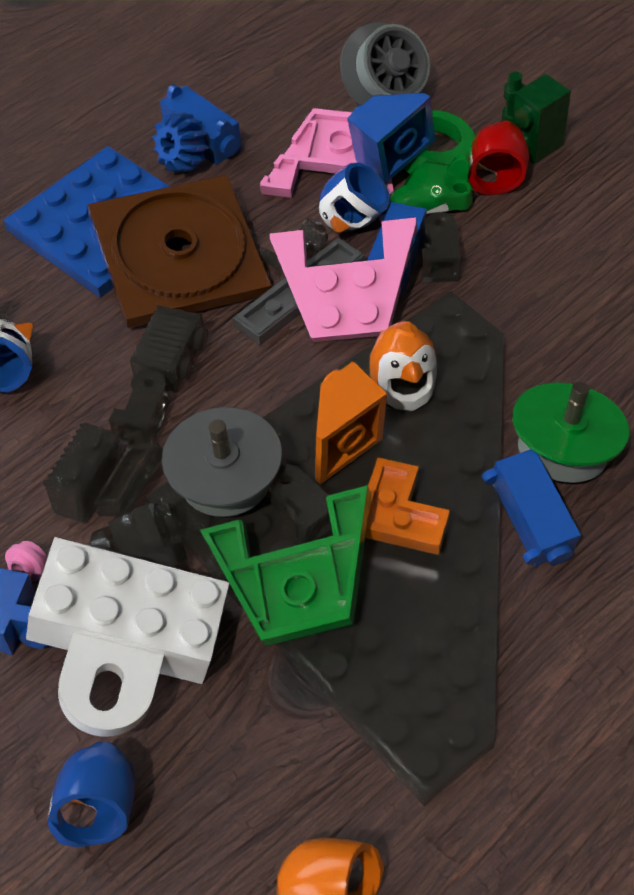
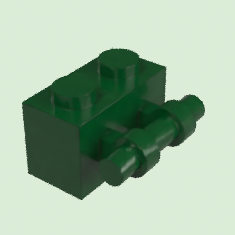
[501,71,571,164]

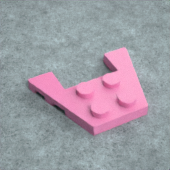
[260,108,394,198]
[270,217,417,342]

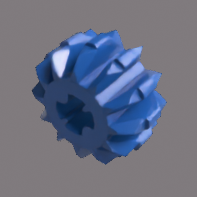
[152,112,209,172]

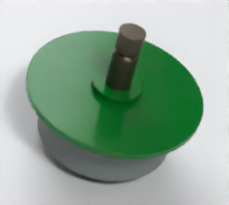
[512,382,629,482]

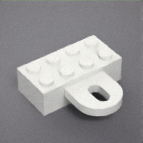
[26,537,229,737]

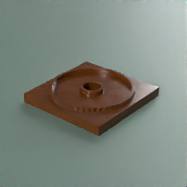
[88,175,271,328]

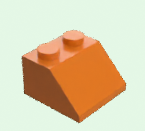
[315,361,387,485]

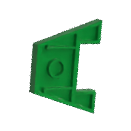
[200,485,371,646]

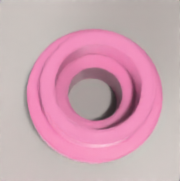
[5,541,47,582]

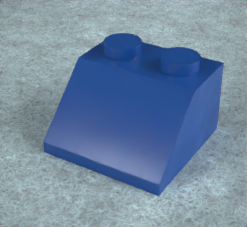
[347,93,435,184]

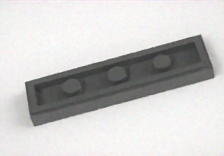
[233,237,365,345]

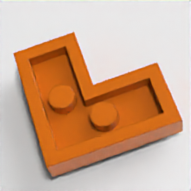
[365,458,450,555]

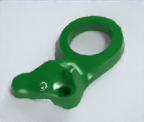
[387,110,475,214]

